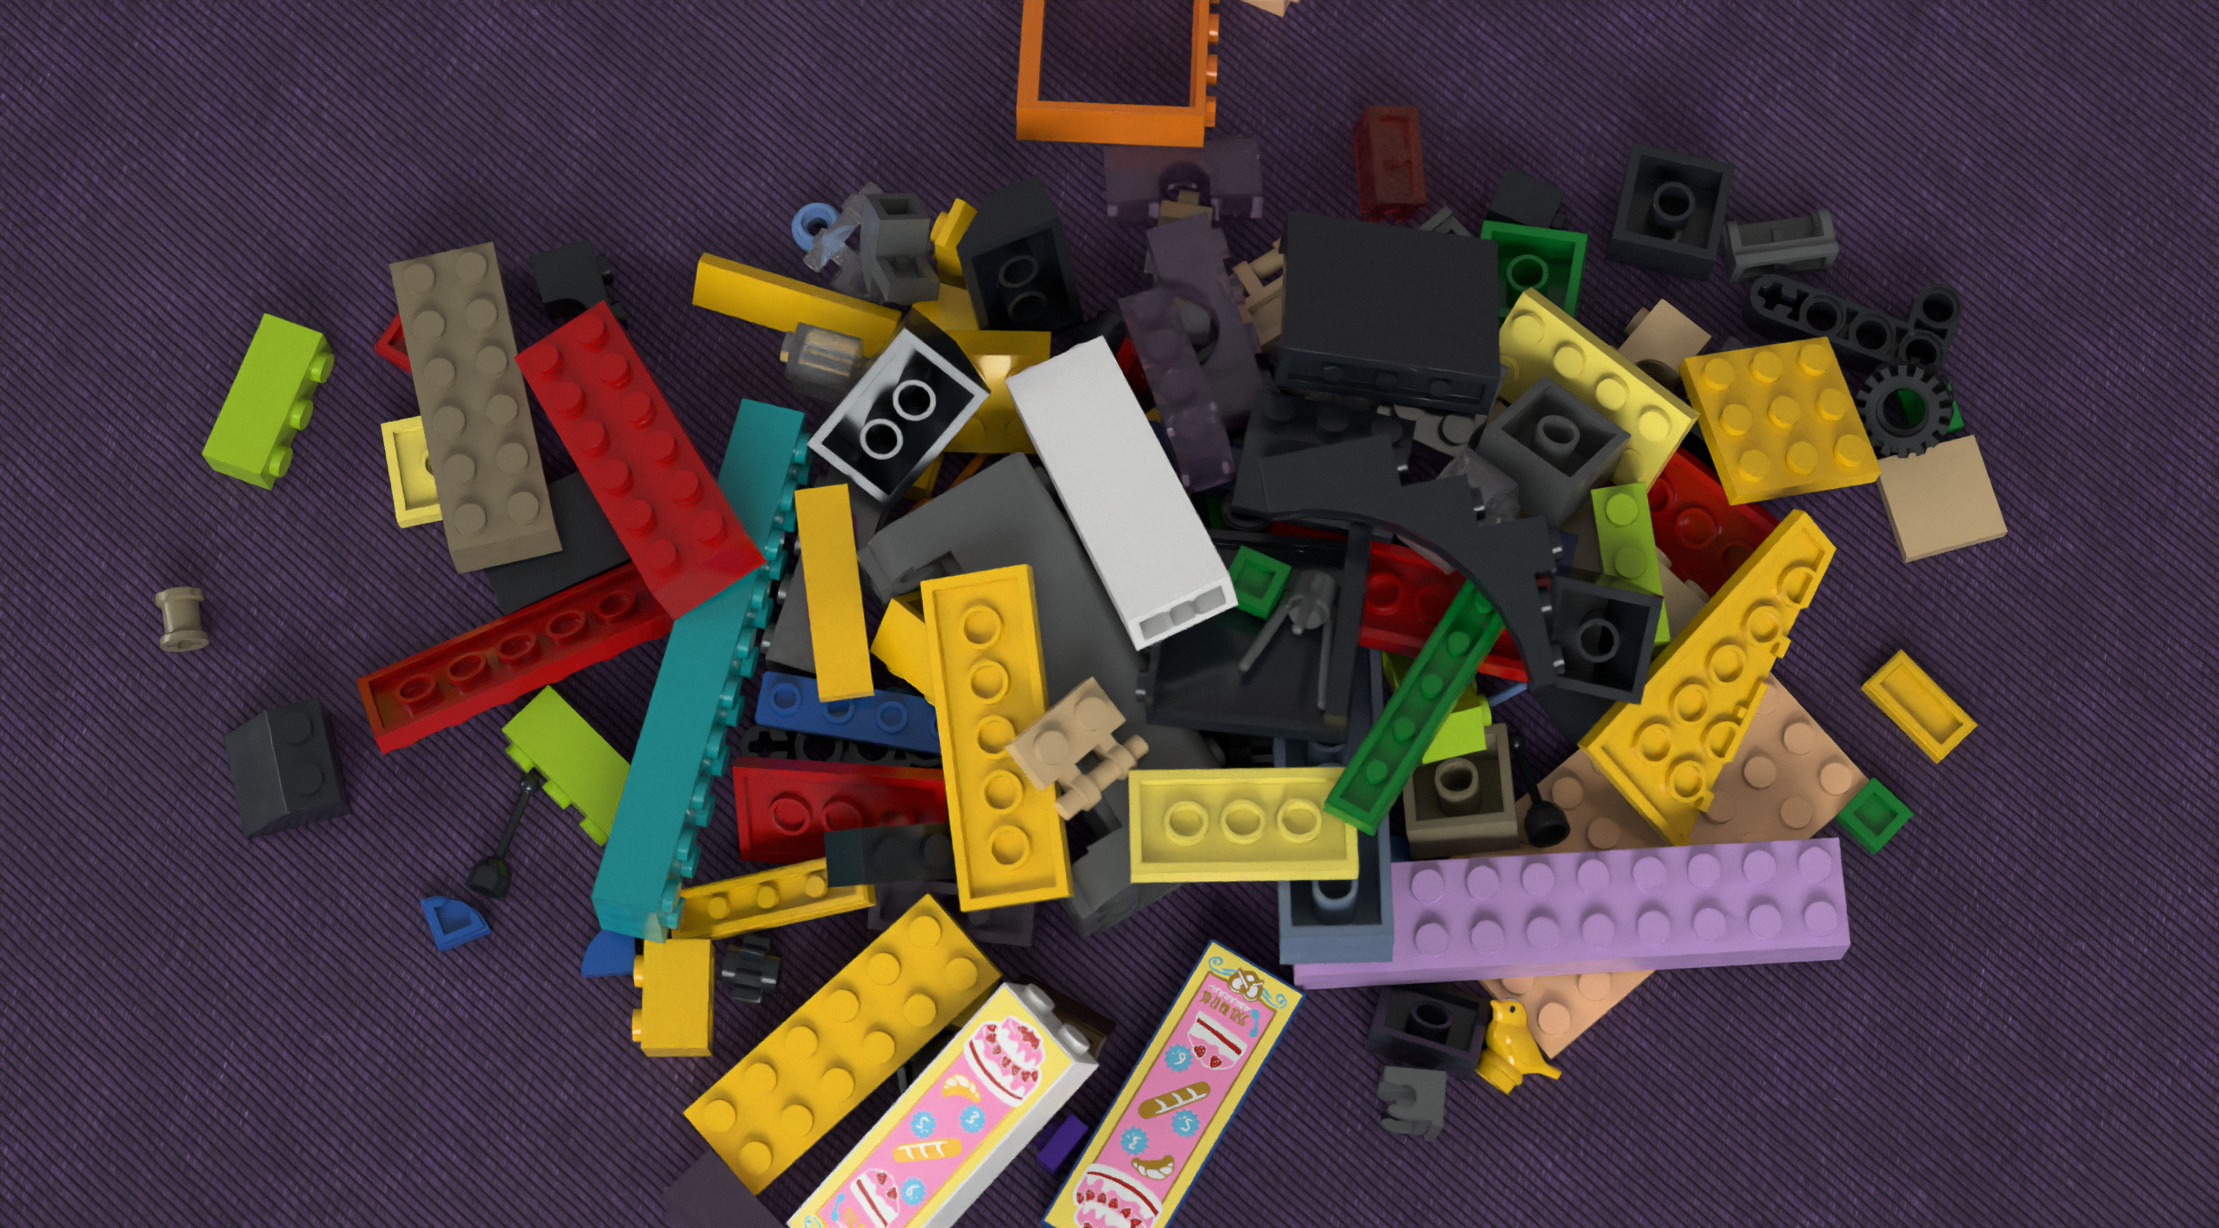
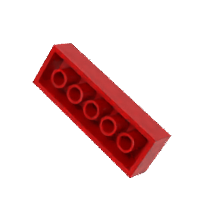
[513,300,767,621]

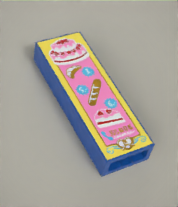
[1040,939,1306,1228]

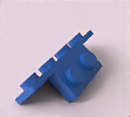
[755,671,942,756]

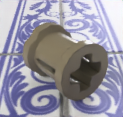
[155,587,209,652]

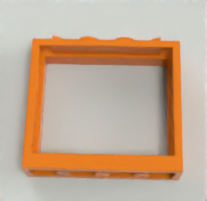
[1016,0,1219,148]

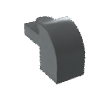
[860,193,940,305]

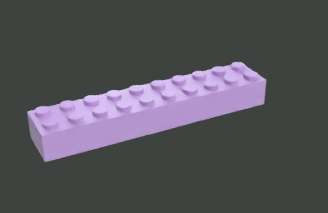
[1292,837,1851,990]

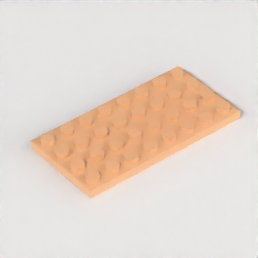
[1448,672,1869,1062]

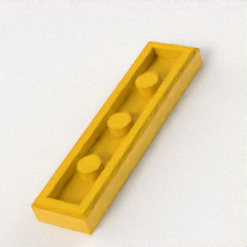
[692,252,902,358]
[794,484,875,703]
[671,857,877,941]

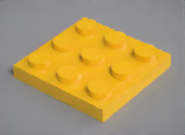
[1678,336,1882,506]

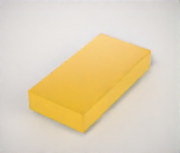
[1861,649,1978,764]

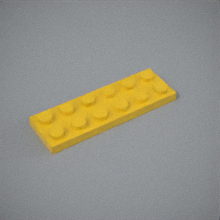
[920,564,1074,912]
[683,892,1003,1196]

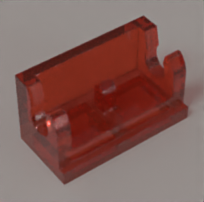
[1353,106,1427,223]

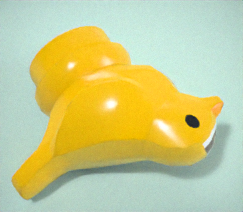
[1475,998,1562,1095]

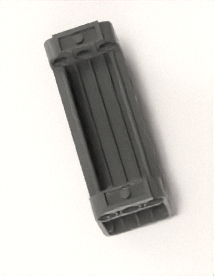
[856,452,1227,940]

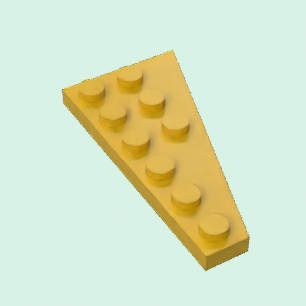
[1577,509,1836,847]

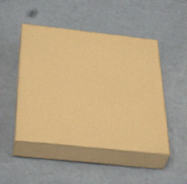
[1876,434,2008,563]

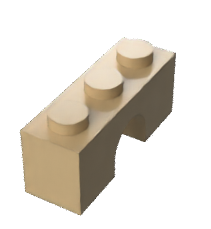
[1610,298,1712,391]

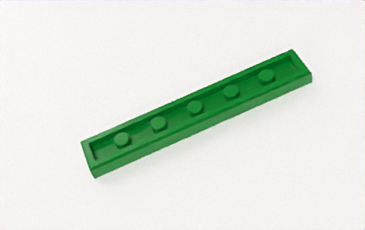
[1324,579,1505,836]

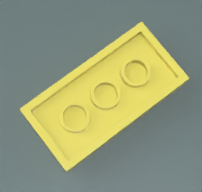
[1499,287,1700,493]
[1128,767,1359,883]

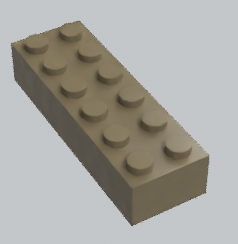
[389,241,563,574]

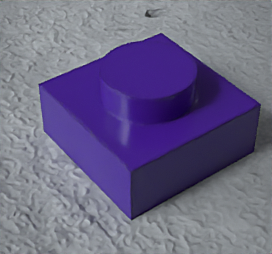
[1035,1114,1089,1177]

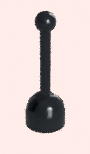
[1508,732,1571,848]
[465,774,540,901]

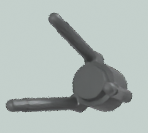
[1239,570,1339,710]

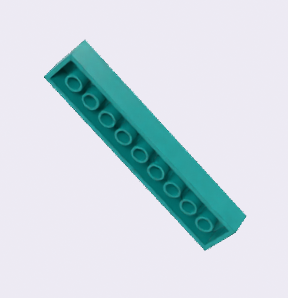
[591,398,816,944]

